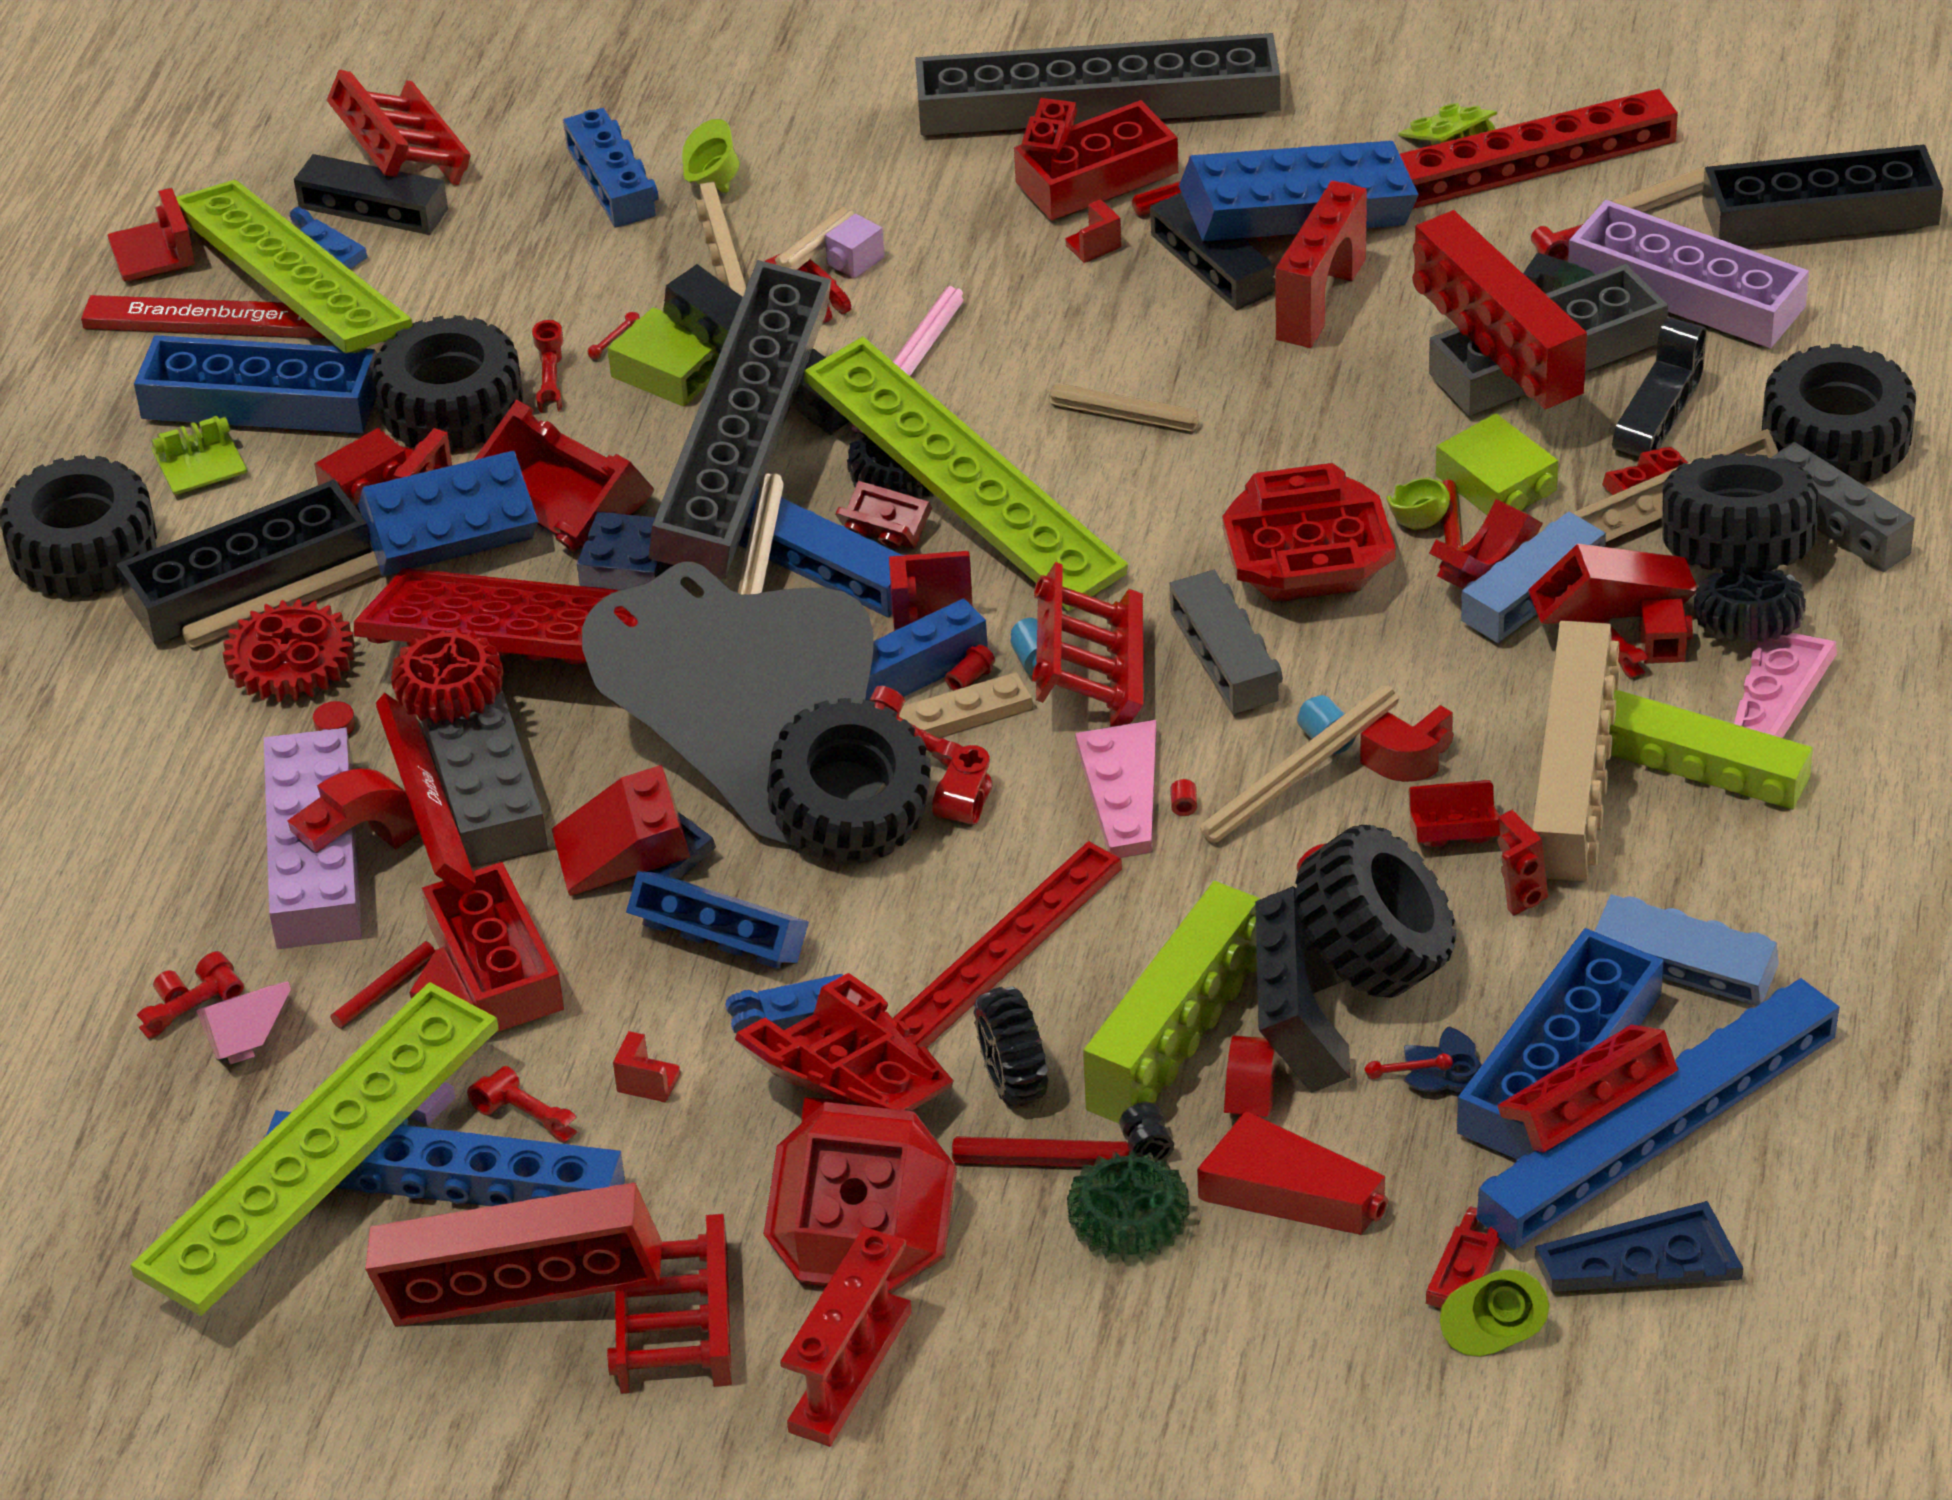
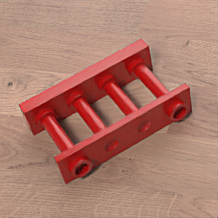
[326,70,471,185]
[1032,562,1143,727]
[607,1214,732,1394]
[780,1226,912,1447]

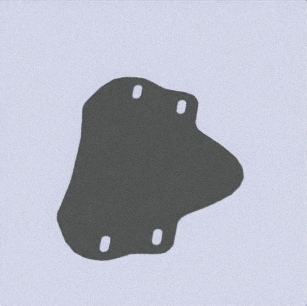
[582,562,884,848]

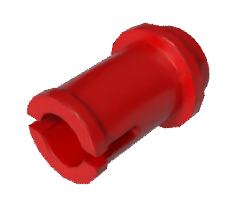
[945,645,995,691]

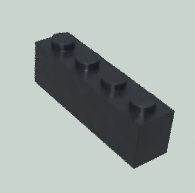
[294,154,448,235]
[1150,192,1275,311]

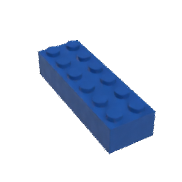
[1179,140,1418,241]
[134,335,376,433]
[1457,928,1664,1159]

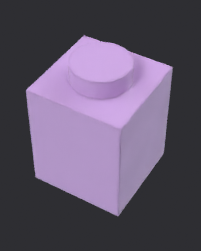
[825,213,885,279]

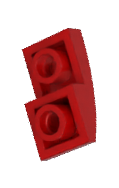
[1021,98,1077,154]
[1602,447,1689,495]

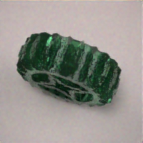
[1067,1150,1190,1262]

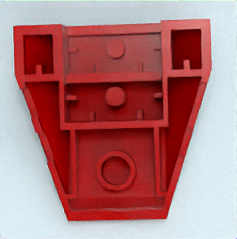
[735,973,954,1111]

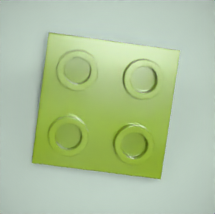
[1398,103,1497,145]
[151,416,248,495]

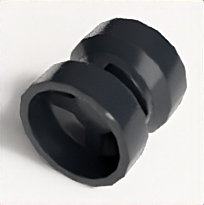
[1119,1102,1174,1166]

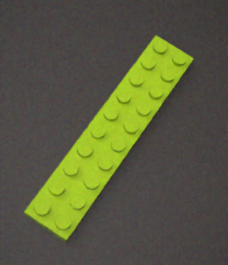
[176,179,413,353]
[804,336,1128,611]
[130,982,499,1316]

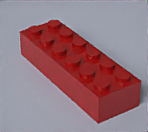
[1412,210,1587,410]
[365,1183,662,1327]

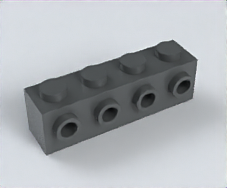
[1771,442,1915,572]
[1170,569,1283,714]

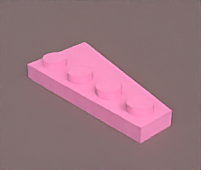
[1734,633,1837,738]
[1075,720,1156,858]

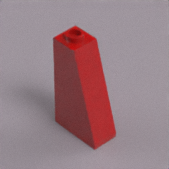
[1528,544,1697,624]
[1197,1111,1388,1235]

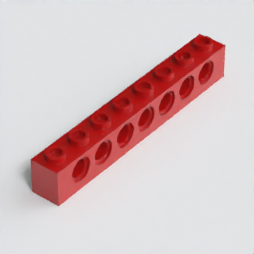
[1400,88,1678,209]

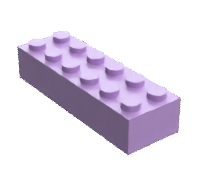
[1568,200,1809,348]
[264,728,362,949]

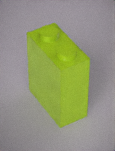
[608,307,720,407]
[1435,413,1559,515]

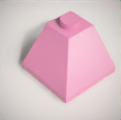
[196,981,291,1064]

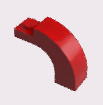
[1429,499,1543,590]
[287,768,420,853]

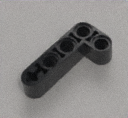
[1612,317,1706,457]

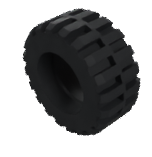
[372,315,524,452]
[1761,344,1916,482]
[1662,453,1818,573]
[0,455,157,598]
[767,698,931,864]
[1295,825,1456,998]

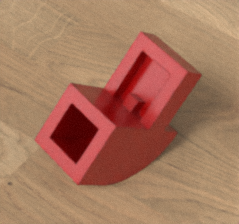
[1360,705,1454,782]
[1224,1035,1280,1117]

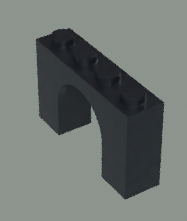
[1255,886,1350,1093]

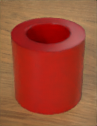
[1170,779,1197,816]
[153,970,189,1004]

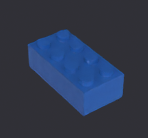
[359,451,538,576]

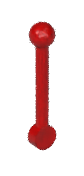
[587,312,640,359]
[1364,1053,1453,1079]

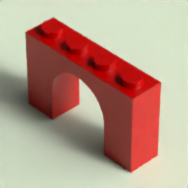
[1275,180,1367,349]

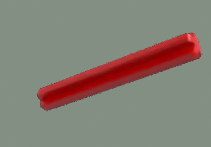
[952,1136,1130,1168]

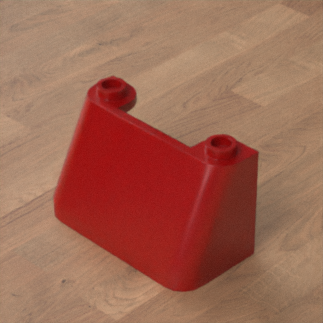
[474,400,655,552]

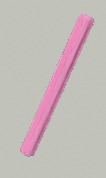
[852,286,963,432]

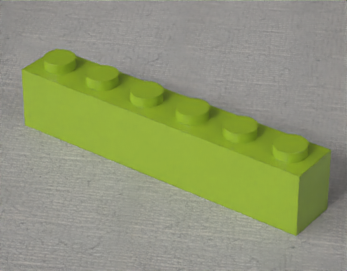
[1609,690,1813,810]

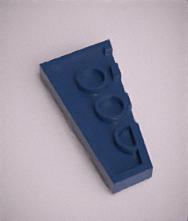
[1535,1201,1743,1292]

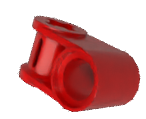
[932,745,993,825]

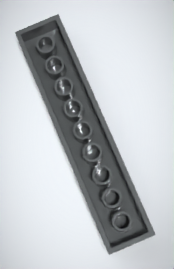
[915,33,1280,135]
[648,260,831,579]

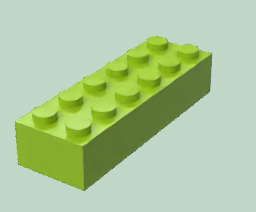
[1083,880,1260,1124]

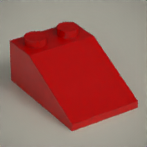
[551,765,691,896]

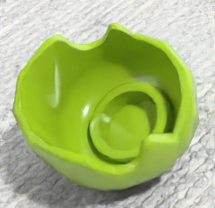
[1386,477,1450,530]

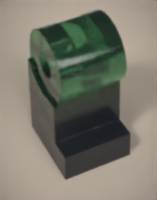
[1523,253,1595,294]

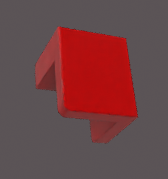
[1065,199,1122,263]
[613,1031,680,1103]

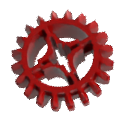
[391,628,504,724]

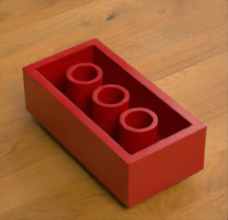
[1014,100,1179,221]
[422,862,564,1032]

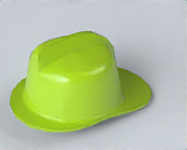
[682,119,740,193]
[1439,1269,1550,1357]

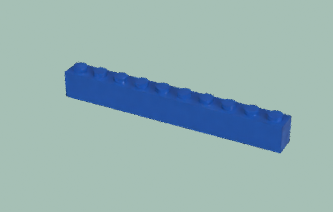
[1476,978,1840,1250]

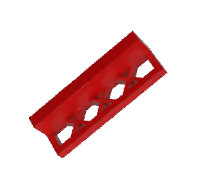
[1497,1024,1678,1152]

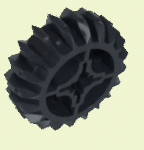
[847,432,934,499]
[1694,569,1806,643]
[974,986,1049,1107]

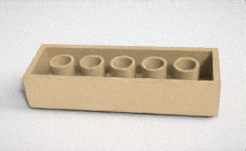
[1532,621,1620,882]

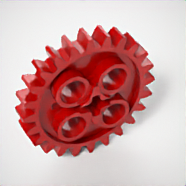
[222,599,355,702]

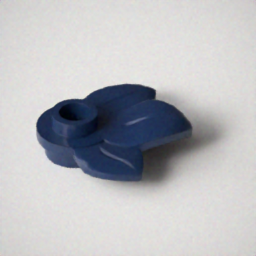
[1404,1026,1482,1092]

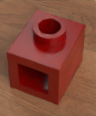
[1639,599,1693,664]

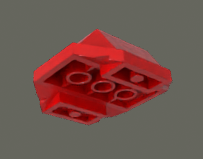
[1222,463,1396,602]
[763,1102,957,1294]

